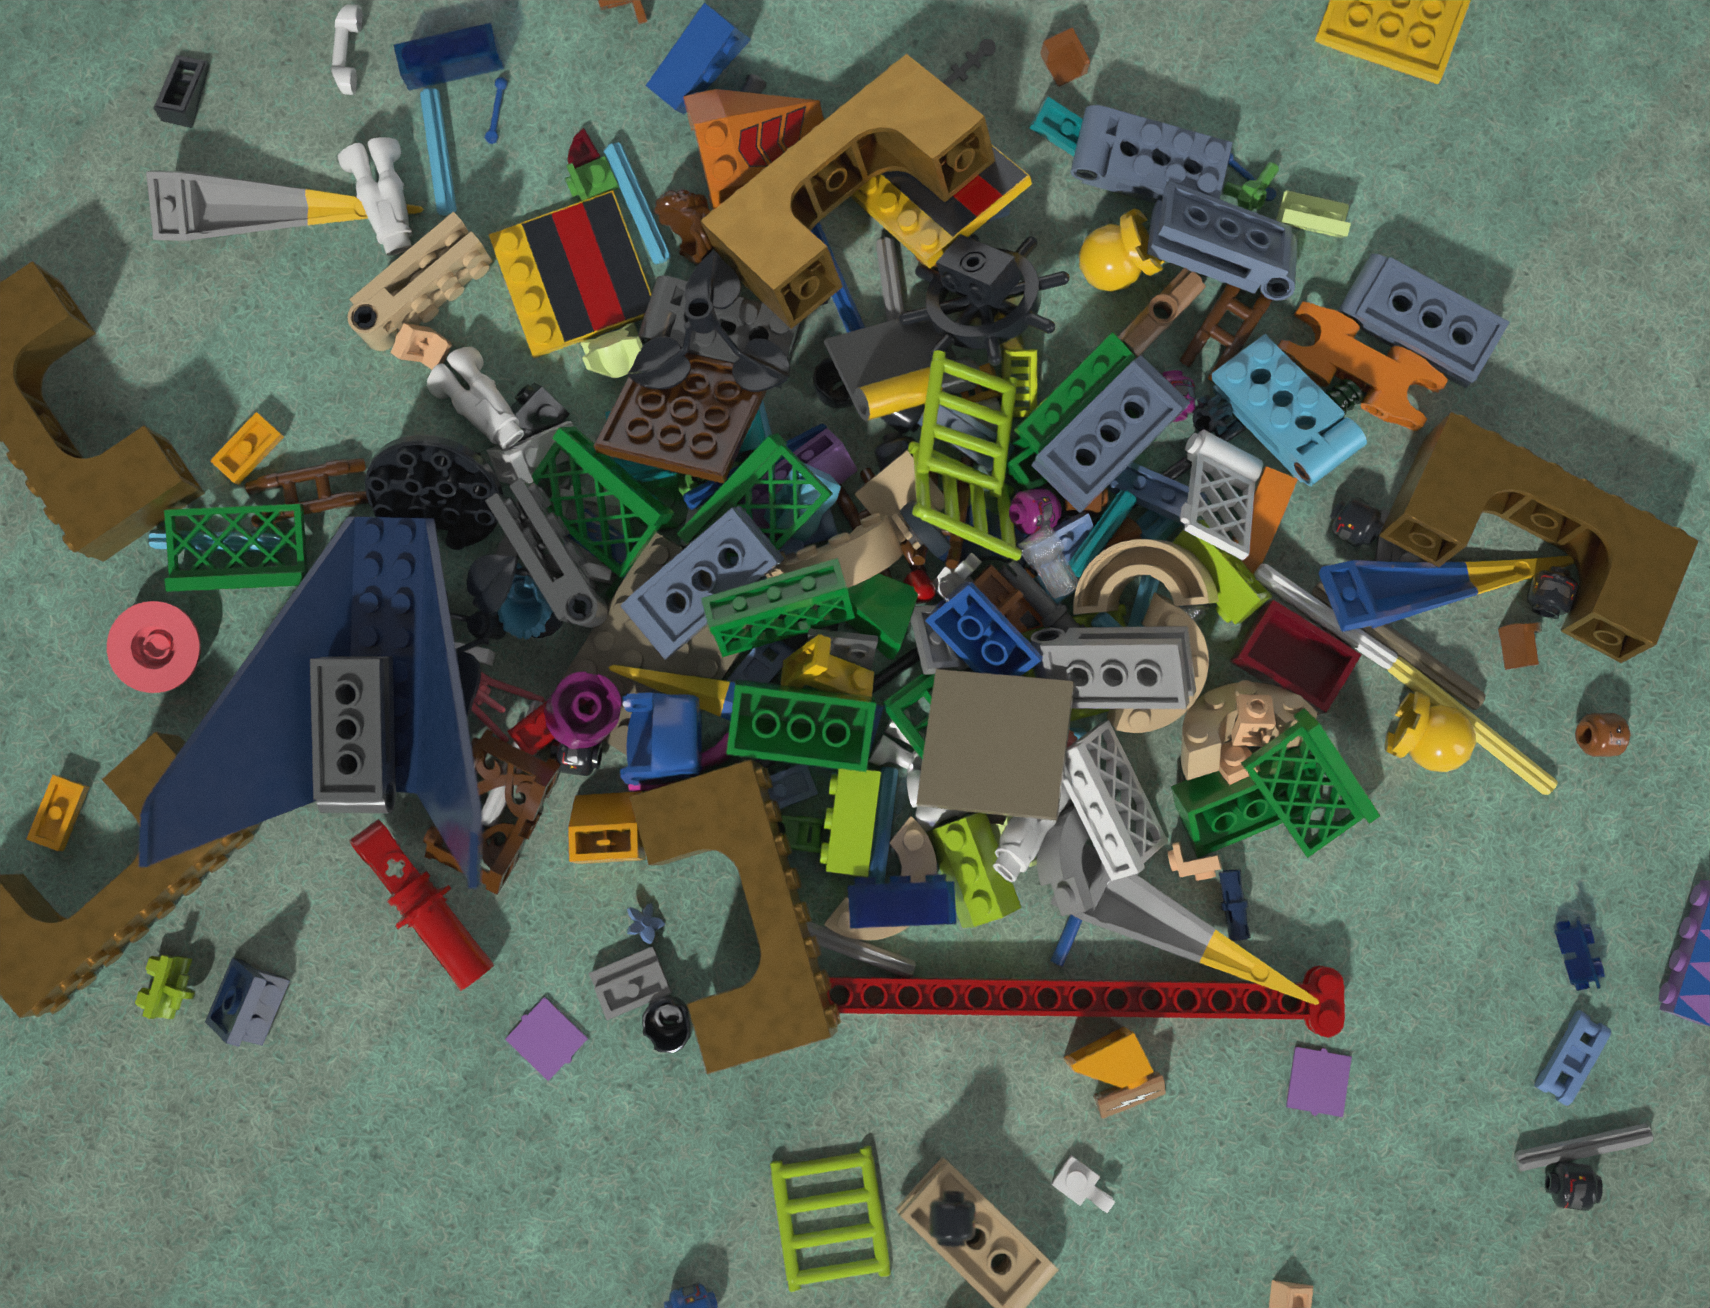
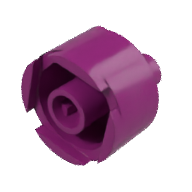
[544,672,621,749]

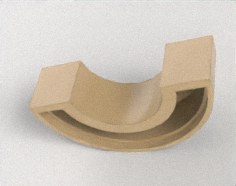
[766,513,903,588]
[1073,539,1219,614]
[1106,592,1209,733]
[1181,680,1317,780]
[824,816,937,940]

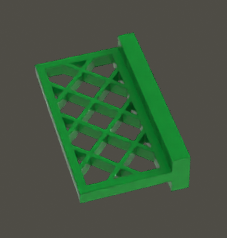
[1010,332,1136,455]
[530,426,675,578]
[677,433,833,562]
[164,504,308,592]
[701,558,855,657]
[1241,708,1380,858]

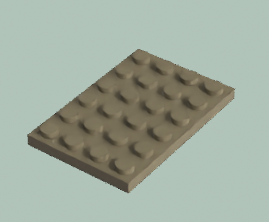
[557,532,754,755]

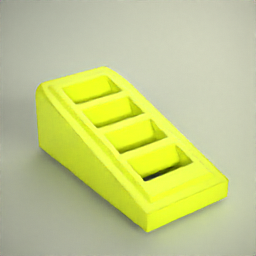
[1001,350,1037,417]

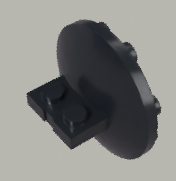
[365,435,503,550]

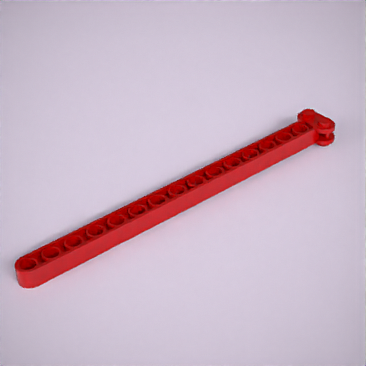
[827,965,1345,1038]

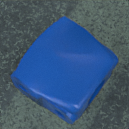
[620,693,702,786]

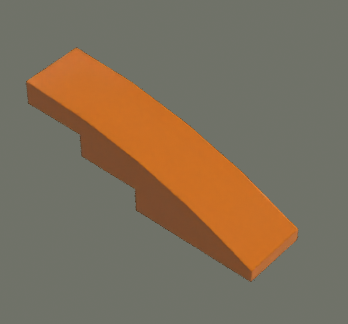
[1232,466,1298,575]

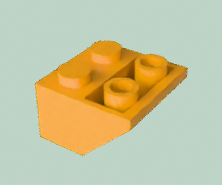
[568,791,646,864]

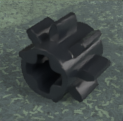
[1192,394,1234,437]

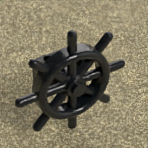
[899,234,1070,366]

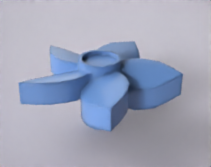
[627,903,665,944]

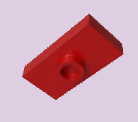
[507,700,581,756]

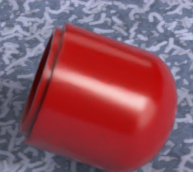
[903,570,936,604]

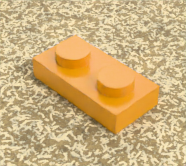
[210,412,284,485]
[26,775,90,851]

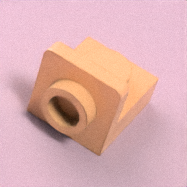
[1231,694,1276,747]

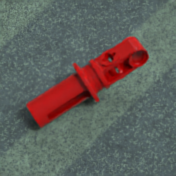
[349,819,495,991]

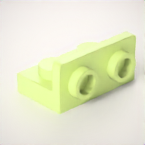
[1276,191,1351,238]

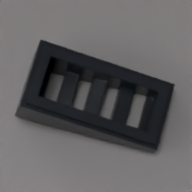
[153,55,209,128]

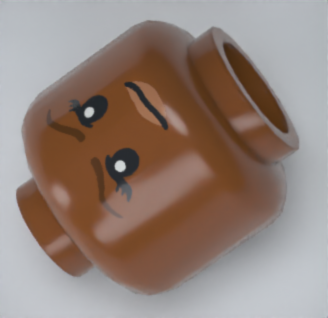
[1575,713,1631,757]

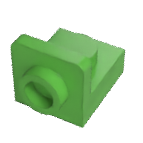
[564,156,619,201]

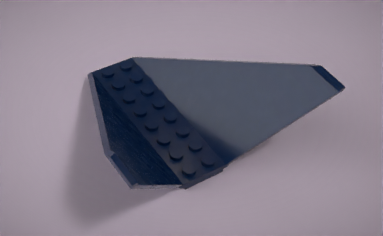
[139,517,483,889]

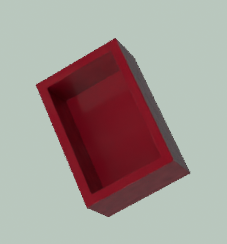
[1229,600,1362,715]

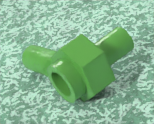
[1223,162,1279,211]

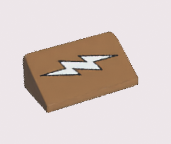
[1093,1070,1166,1119]

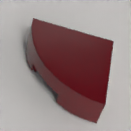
[567,128,601,169]

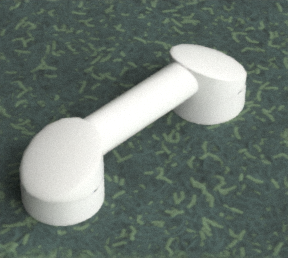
[331,4,363,95]

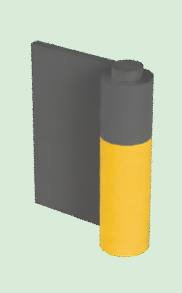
[824,318,980,421]

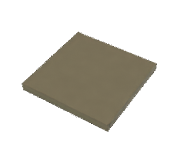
[916,669,1075,821]

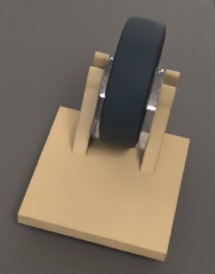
[854,450,951,557]

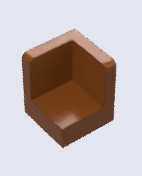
[1040,27,1090,87]

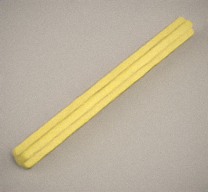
[1387,657,1558,795]

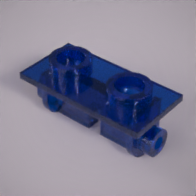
[1554,916,1606,991]

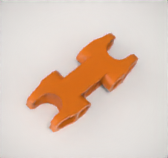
[1277,302,1448,431]

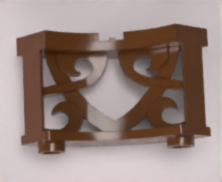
[423,729,561,895]

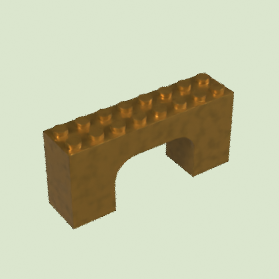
[701,54,995,329]
[0,261,204,562]
[1379,412,1699,663]
[0,732,259,1018]
[630,760,841,1074]

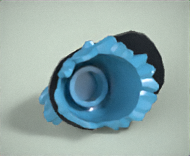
[497,563,564,640]

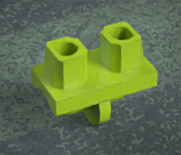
[135,955,196,1019]

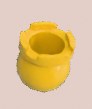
[1079,208,1165,292]
[1384,691,1476,772]

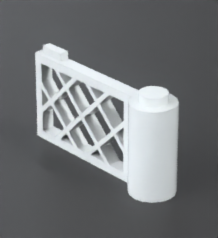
[1180,430,1263,560]

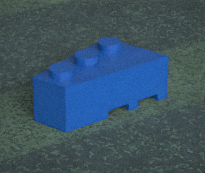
[646,3,751,115]

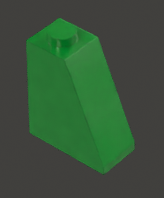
[833,573,918,660]

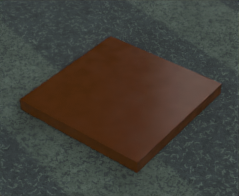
[594,353,767,483]

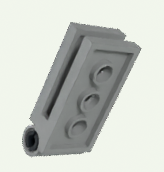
[1030,626,1196,709]

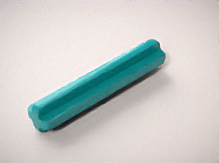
[1067,489,1137,578]

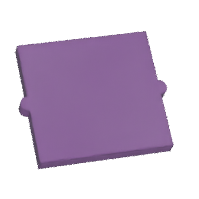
[505,997,588,1081]
[1286,1046,1352,1117]

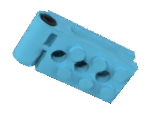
[1212,334,1367,486]

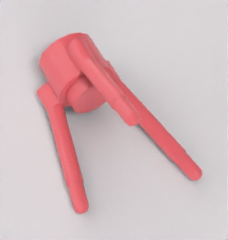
[472,672,544,743]

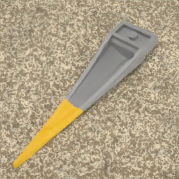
[146,170,424,241]
[1050,844,1320,1005]

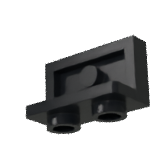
[510,383,570,443]

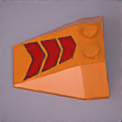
[683,89,824,211]

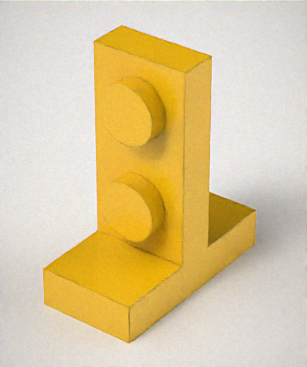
[780,634,874,697]

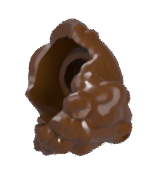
[654,189,713,266]

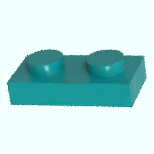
[1029,96,1083,157]

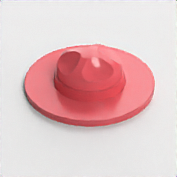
[107,601,201,693]

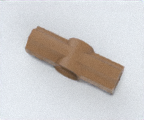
[1118,268,1206,359]

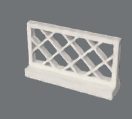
[1063,720,1168,881]

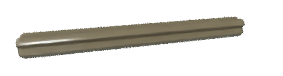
[1311,580,1486,710]

